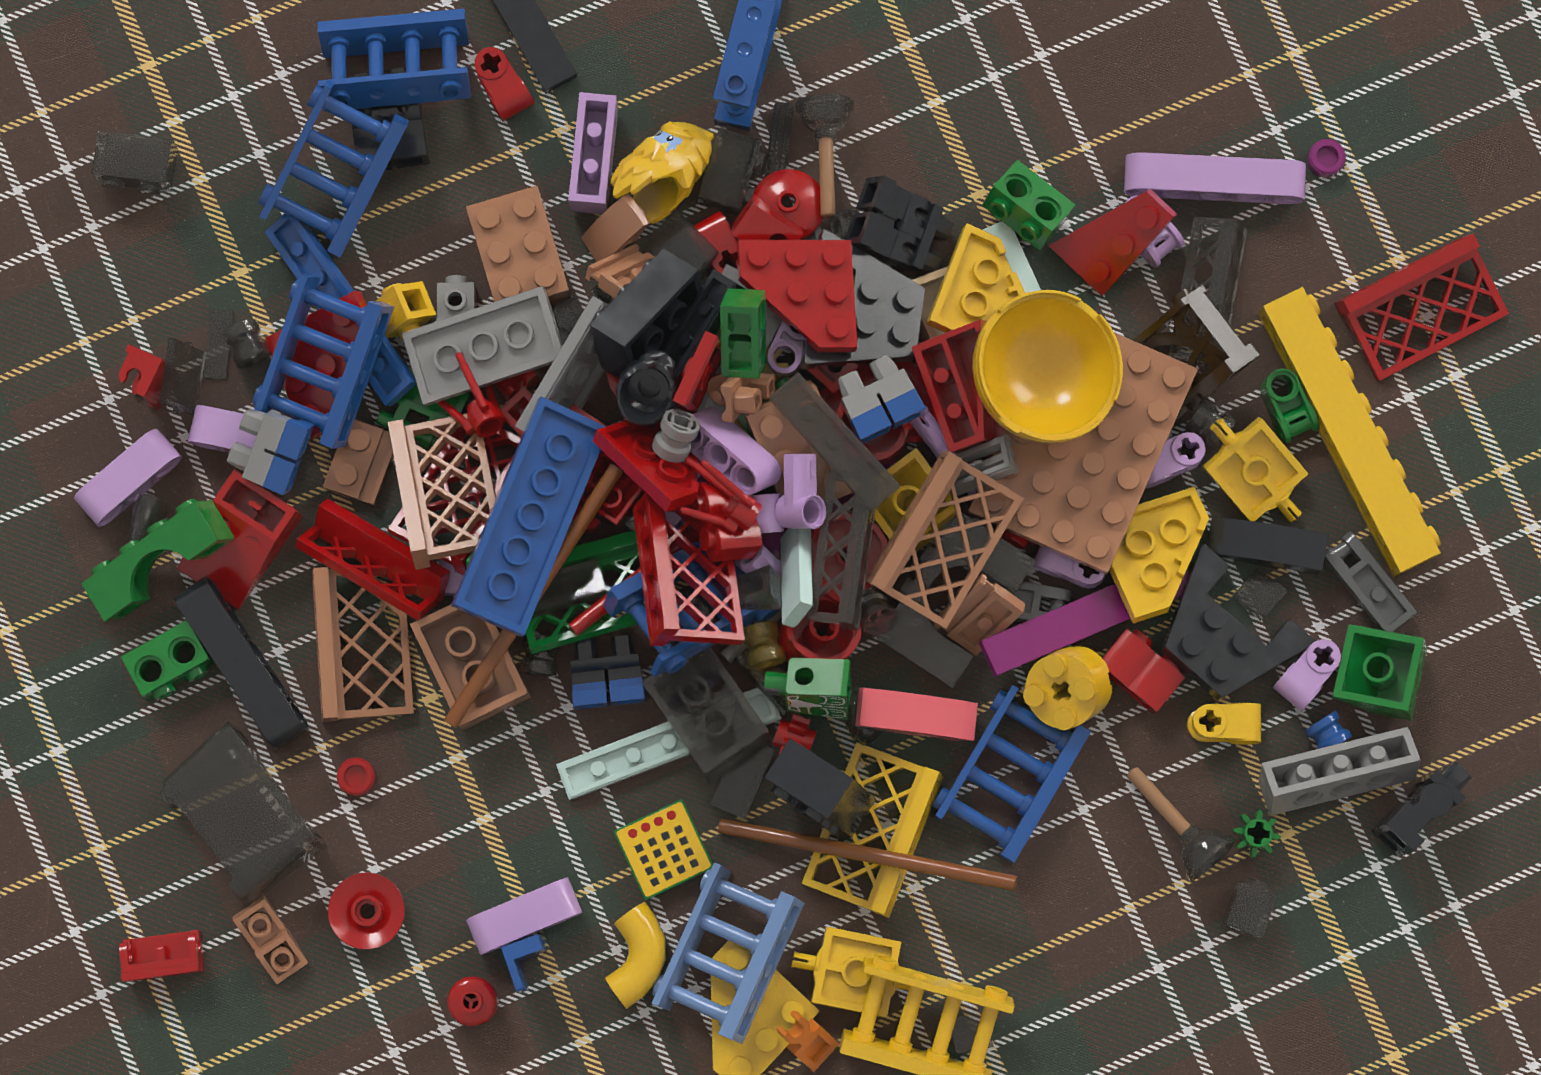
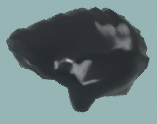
[615,350,678,428]

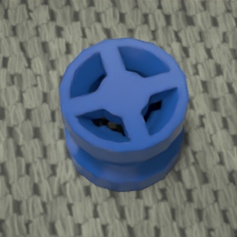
[1304,710,1352,749]

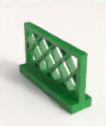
[526,530,645,654]

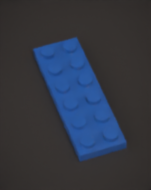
[451,396,606,637]

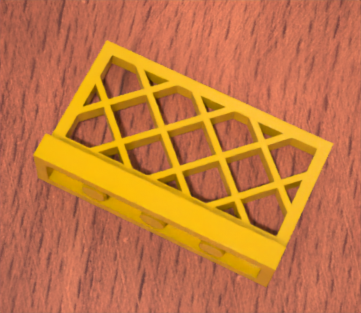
[802,742,943,918]

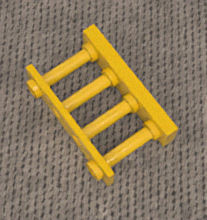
[840,955,1014,1075]

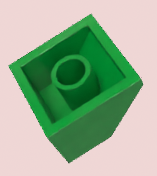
[1333,624,1427,721]

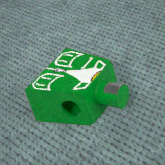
[764,658,852,720]

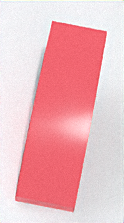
[855,688,978,741]

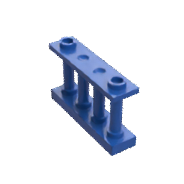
[713,0,783,131]
[318,8,471,112]
[257,79,409,257]
[253,274,394,449]
[603,541,782,678]
[932,685,1091,864]

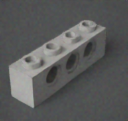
[1258,727,1421,816]

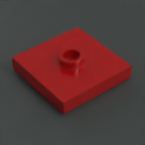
[673,331,721,414]

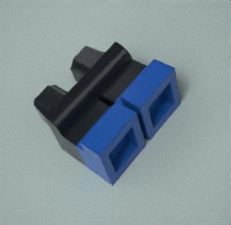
[570,635,646,710]

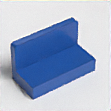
[501,934,548,992]

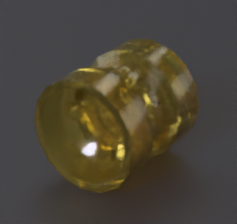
[743,621,786,670]

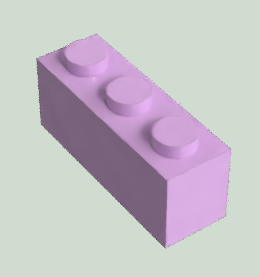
[568,92,618,214]

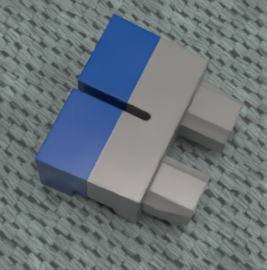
[838,355,926,446]
[227,409,315,496]

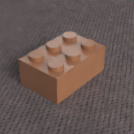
[466,186,572,306]
[742,380,858,504]
[410,604,531,730]

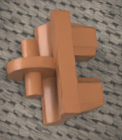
[707,373,775,423]

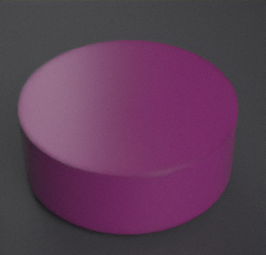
[1307,139,1346,178]

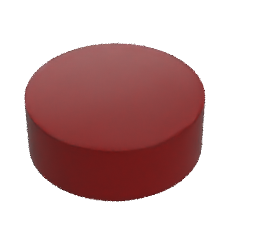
[337,758,376,796]

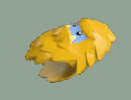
[611,121,714,224]

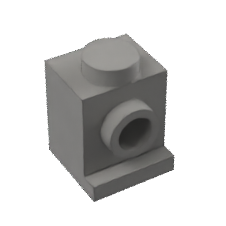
[436,275,477,322]

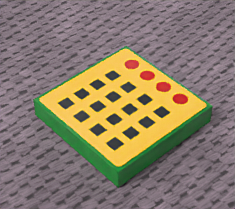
[613,799,713,900]

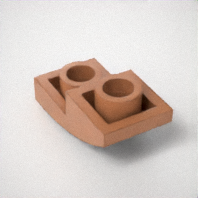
[581,193,649,262]
[232,895,309,984]

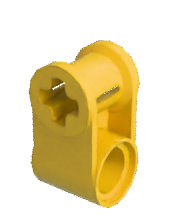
[1187,703,1261,745]

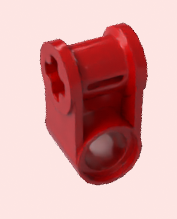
[474,47,535,122]
[687,210,738,274]

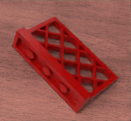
[1334,233,1509,381]
[388,412,521,576]
[633,492,745,646]

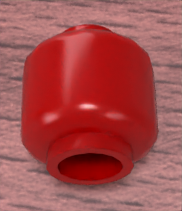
[447,976,499,1027]

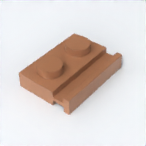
[585,244,655,299]
[323,420,394,506]
[934,573,1025,656]

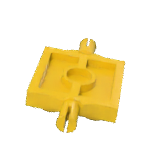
[1202,417,1308,522]
[791,926,909,1018]

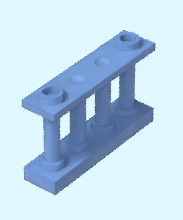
[652,862,805,1044]

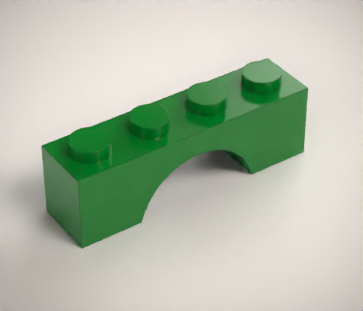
[81,498,235,622]

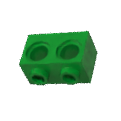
[982,159,1075,251]
[720,288,766,379]
[121,620,215,701]

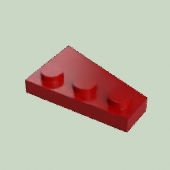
[1049,189,1177,296]

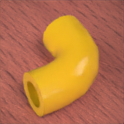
[605,902,666,1009]

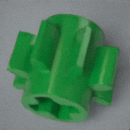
[1231,810,1281,858]

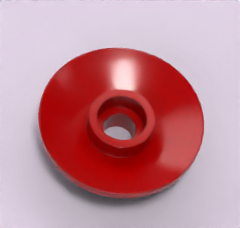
[753,169,823,240]
[328,872,405,949]

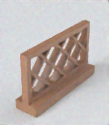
[388,414,495,570]
[865,450,1024,629]
[312,567,414,722]

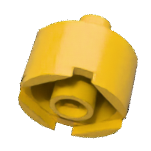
[1023,646,1112,730]

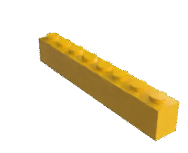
[1258,287,1441,577]

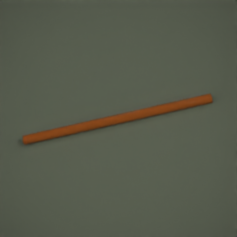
[444,464,623,728]
[718,818,1018,891]

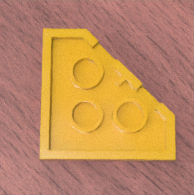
[926,223,1025,333]
[1109,486,1209,624]
[711,940,819,1075]

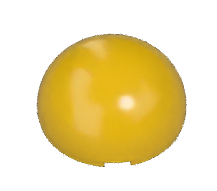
[972,290,1123,443]

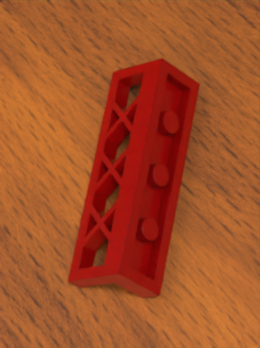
[295,498,450,621]

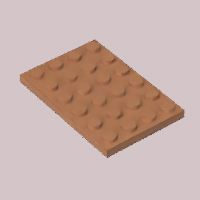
[968,332,1198,575]

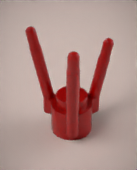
[437,352,505,438]
[680,457,762,534]

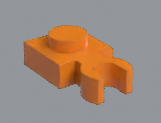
[777,1010,839,1072]

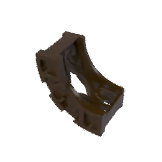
[1133,284,1259,421]

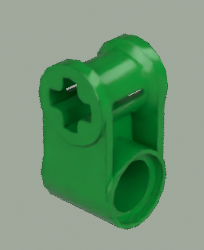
[1260,368,1320,444]

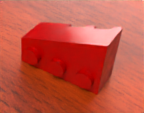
[912,319,995,454]

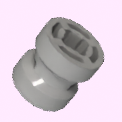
[652,409,700,463]

